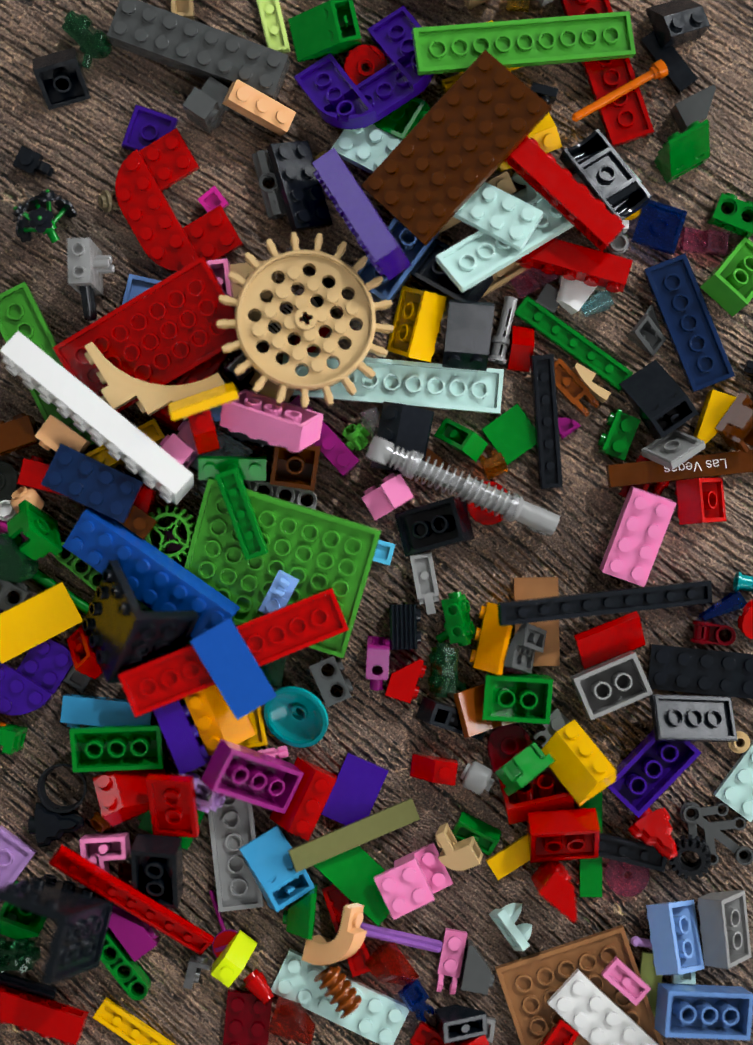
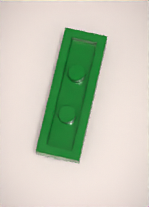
[198,456,266,481]

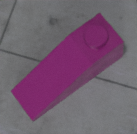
[109,905,160,962]

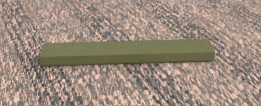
[288,798,420,872]

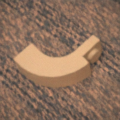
[302,903,367,966]

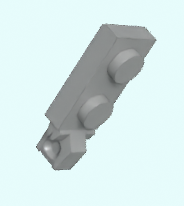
[409,552,439,615]

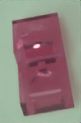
[679,227,729,256]
[510,267,560,299]

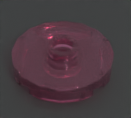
[604,859,650,897]

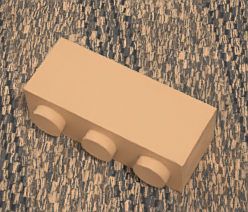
[222,79,296,136]

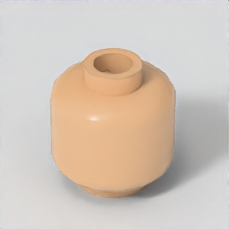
[10,486,44,514]

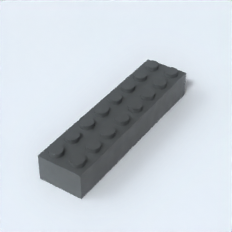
[107,0,290,101]

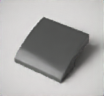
[504,623,547,674]

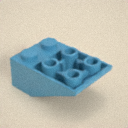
[239,825,315,912]

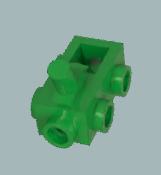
[436,591,475,646]

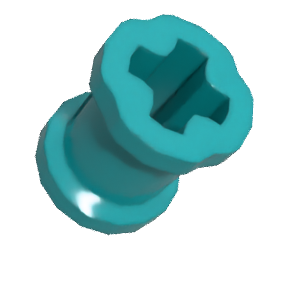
[733,571,753,594]

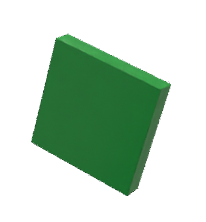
[481,404,536,465]

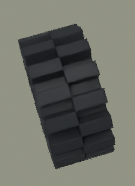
[669,834,711,880]

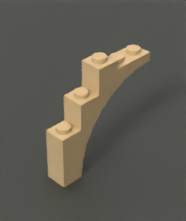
[84,342,225,421]

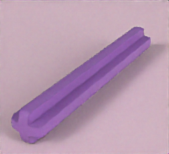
[360,922,443,953]

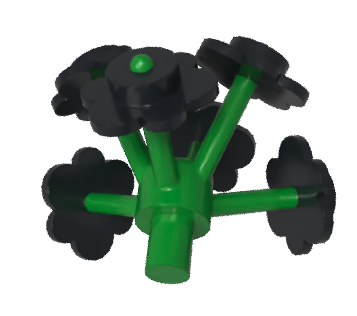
[12,190,77,243]

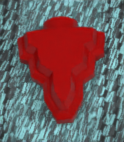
[628,807,678,860]

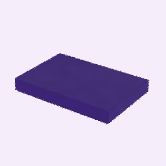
[321,752,389,825]

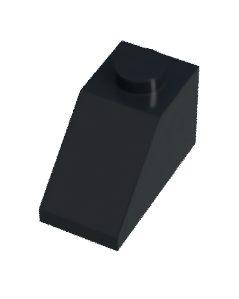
[435,1005,487,1043]

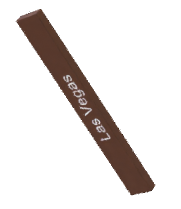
[606,450,753,488]

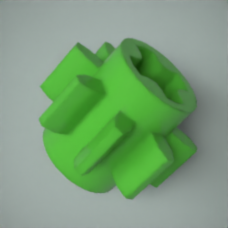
[341,423,370,451]

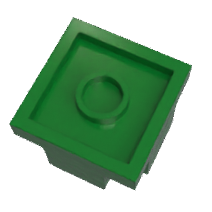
[7,500,63,560]
[495,742,555,796]

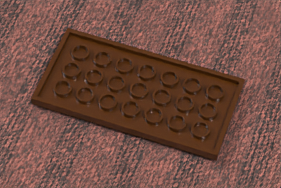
[361,50,551,246]

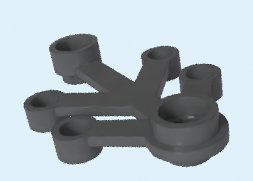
[679,802,753,866]

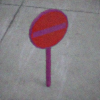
[209,890,237,958]

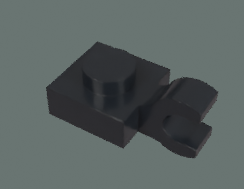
[13,146,55,177]

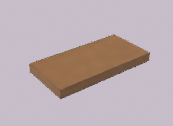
[513,577,560,666]

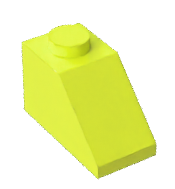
[211,930,257,988]

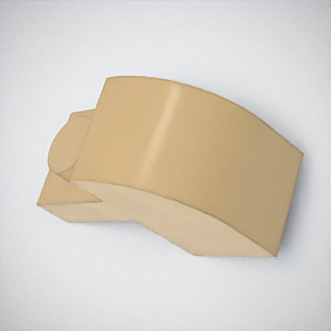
[435,823,483,871]

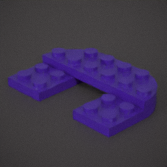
[294,5,434,129]
[0,609,73,715]

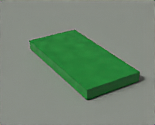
[313,846,390,926]

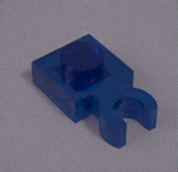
[398,978,435,1022]

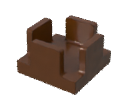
[715,392,753,453]

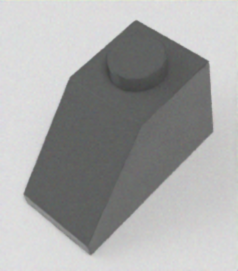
[670,84,716,133]
[459,939,494,995]

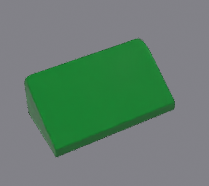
[452,812,501,856]

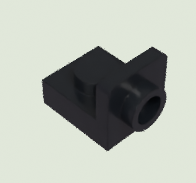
[531,82,558,105]

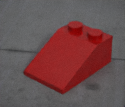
[92,766,167,827]

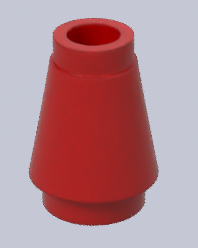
[243,969,274,1005]

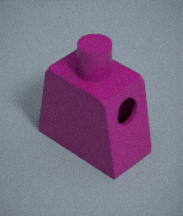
[366,636,390,691]

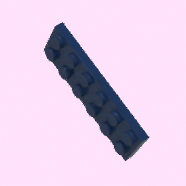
[643,253,735,393]

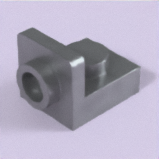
[183,954,213,990]

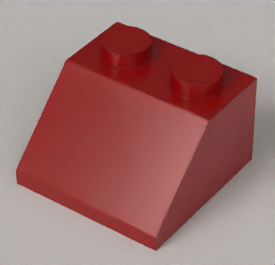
[675,477,726,525]

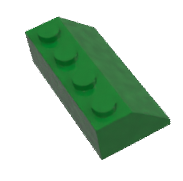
[69,724,167,772]

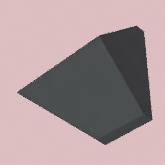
[626,302,667,356]

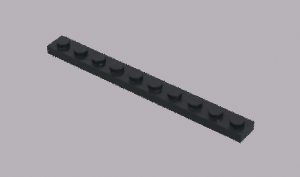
[497,580,712,626]

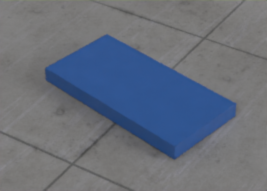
[190,617,277,720]

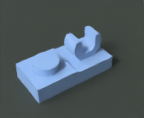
[259,570,299,614]

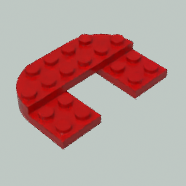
[115,128,244,272]

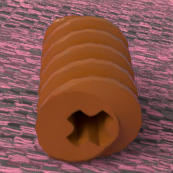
[314,965,362,1018]

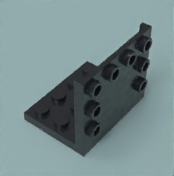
[82,560,199,683]
[0,874,114,986]

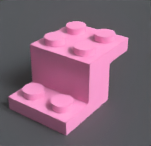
[374,842,453,920]

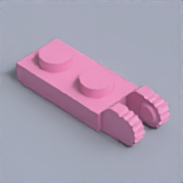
[436,928,468,995]

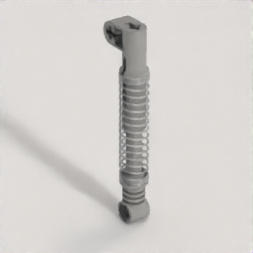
[365,436,560,536]

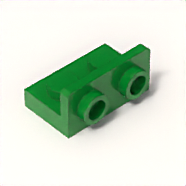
[598,409,641,461]

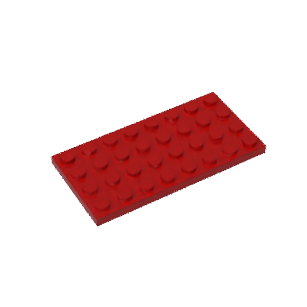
[52,256,238,413]

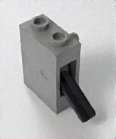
[67,238,115,321]

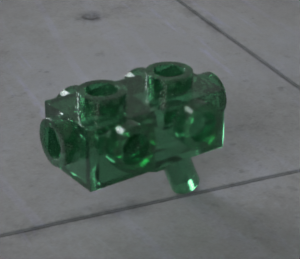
[61,11,112,69]
[428,643,467,697]
[0,937,41,973]

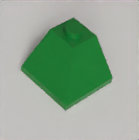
[0,881,47,940]
[283,883,318,940]

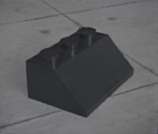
[371,402,434,477]

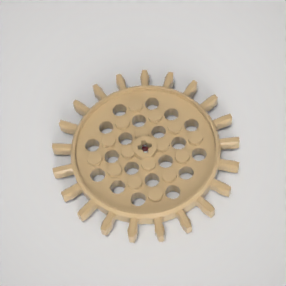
[217,232,394,409]

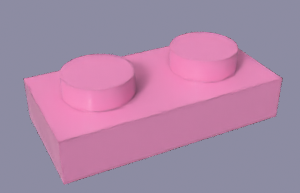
[601,956,651,1006]

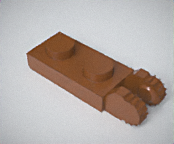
[554,358,600,417]

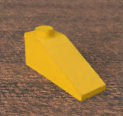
[693,389,737,445]

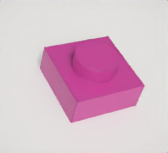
[197,185,229,212]

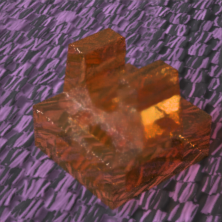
[479,449,508,480]

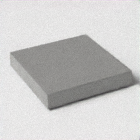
[641,429,706,470]

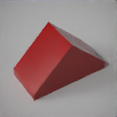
[507,326,534,372]

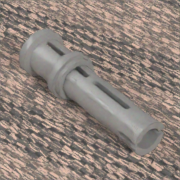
[488,296,518,365]

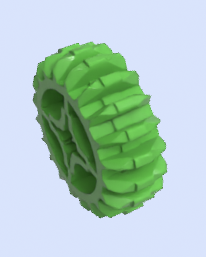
[145,505,196,563]

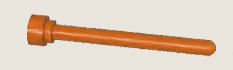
[572,59,669,122]

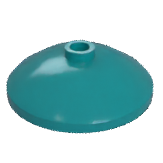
[264,686,328,748]

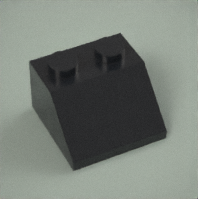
[646,0,710,50]
[32,47,91,110]

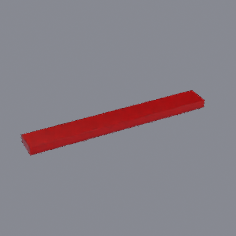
[48,845,214,956]

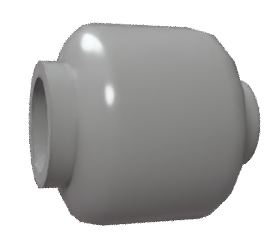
[460,761,495,795]

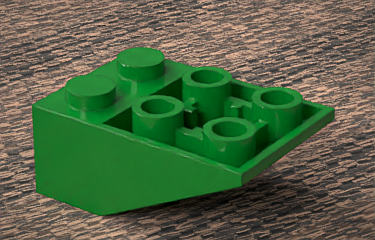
[288,0,362,62]
[654,120,710,183]

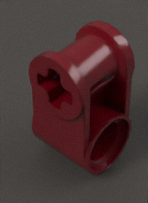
[690,620,736,646]

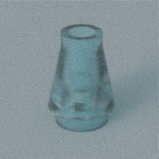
[581,289,614,318]

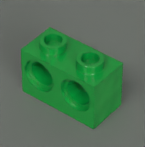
[707,193,753,238]

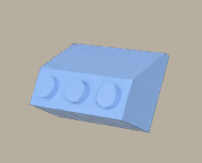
[646,900,704,975]

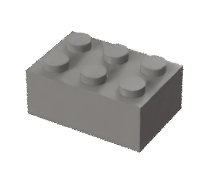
[570,651,653,721]

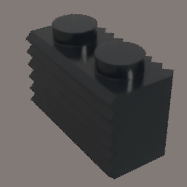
[389,604,421,650]

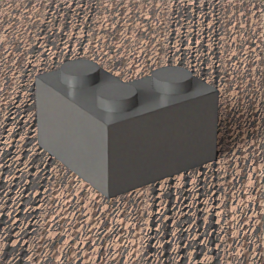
[183,76,231,133]

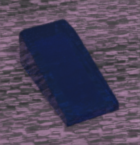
[698,591,747,620]

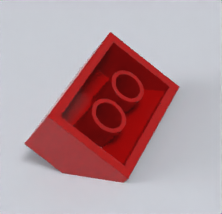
[269,757,338,841]
[498,767,574,825]
[528,808,600,862]
[531,861,577,923]

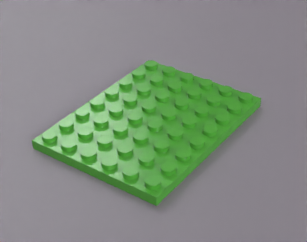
[184,478,382,658]

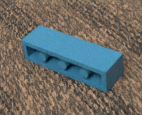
[60,694,155,728]

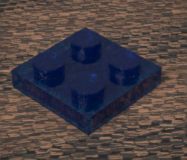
[631,200,687,255]

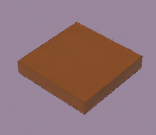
[453,683,499,738]

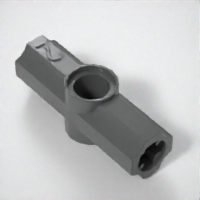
[252,150,287,220]

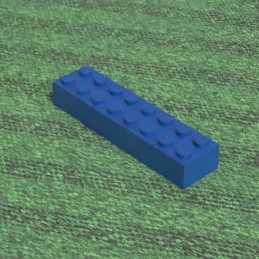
[63,508,241,638]

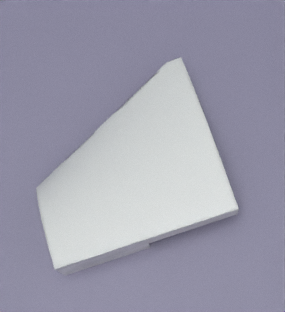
[556,275,597,315]

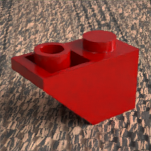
[385,658,427,703]

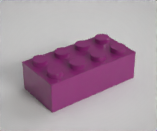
[201,739,304,814]

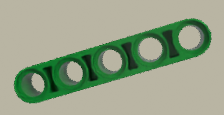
[100,926,151,1000]

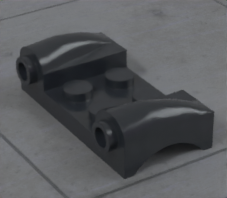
[559,129,652,220]

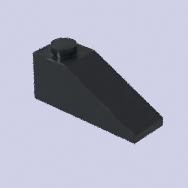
[416,696,486,741]

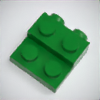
[374,97,430,140]

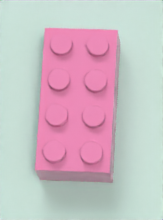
[220,389,324,453]
[599,486,677,587]

